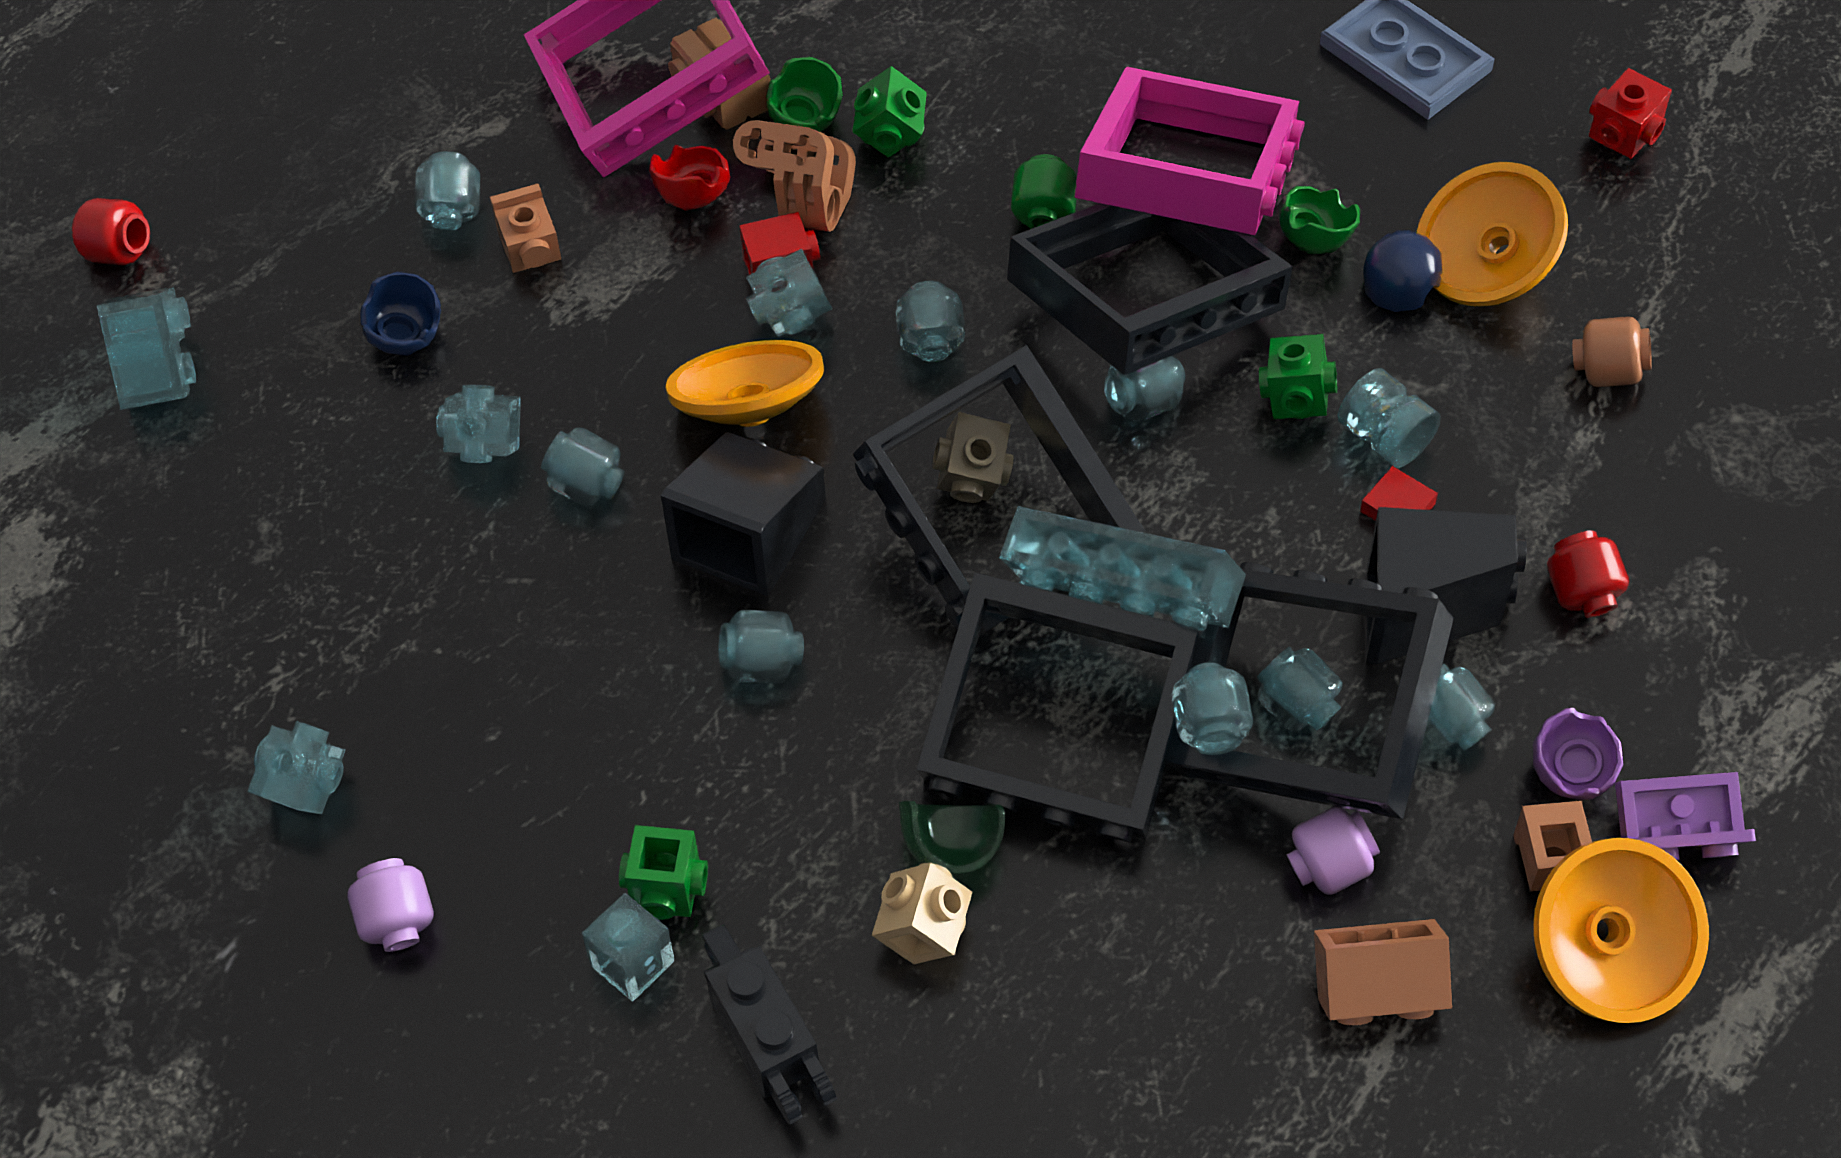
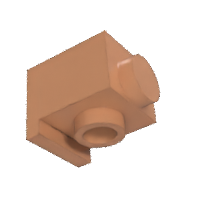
[490,183,561,273]
[1514,801,1592,892]

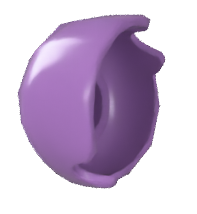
[1533,708,1623,800]

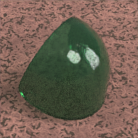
[899,801,1005,875]

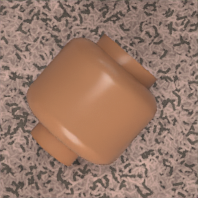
[1573,317,1652,387]

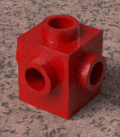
[1589,68,1672,159]

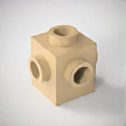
[872,863,972,964]

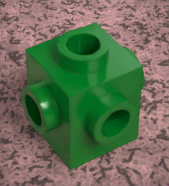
[853,66,927,158]
[1259,334,1337,419]
[619,825,708,920]

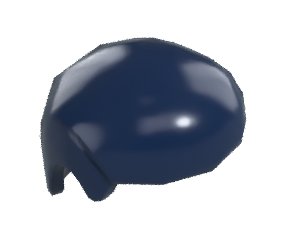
[1363,230,1442,312]
[360,271,441,356]

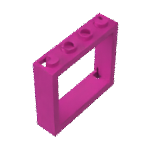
[524,0,770,178]
[1074,67,1304,235]

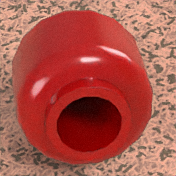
[72,198,150,266]
[1546,531,1629,618]

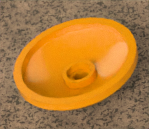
[1416,162,1568,306]
[666,340,824,427]
[1534,838,1709,1023]

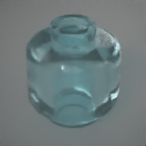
[415,151,480,230]
[896,281,966,362]
[1104,356,1185,421]
[541,427,626,506]
[718,610,804,683]
[1257,646,1343,732]
[1171,663,1254,755]
[1425,664,1495,751]

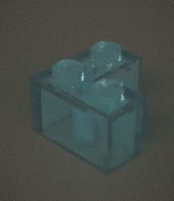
[97,287,196,410]

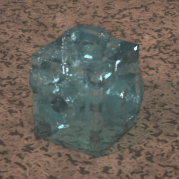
[746,249,833,337]
[436,385,521,463]
[247,721,346,815]

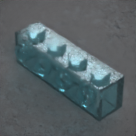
[999,506,1246,630]

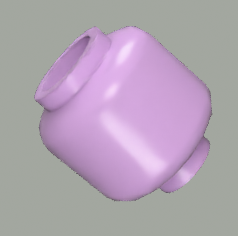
[1286,806,1380,895]
[347,858,434,952]

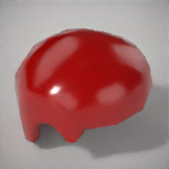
[649,145,730,210]

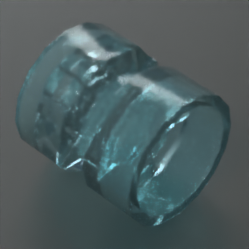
[1338,368,1441,468]

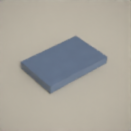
[1320,0,1494,120]

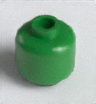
[1011,154,1077,229]

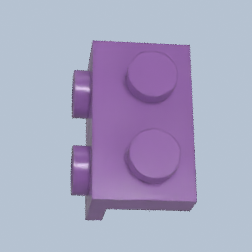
[1615,772,1756,860]

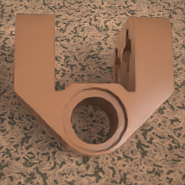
[733,120,856,232]

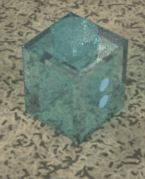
[582,893,675,1002]

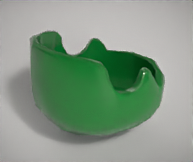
[766,57,843,132]
[1278,186,1360,254]

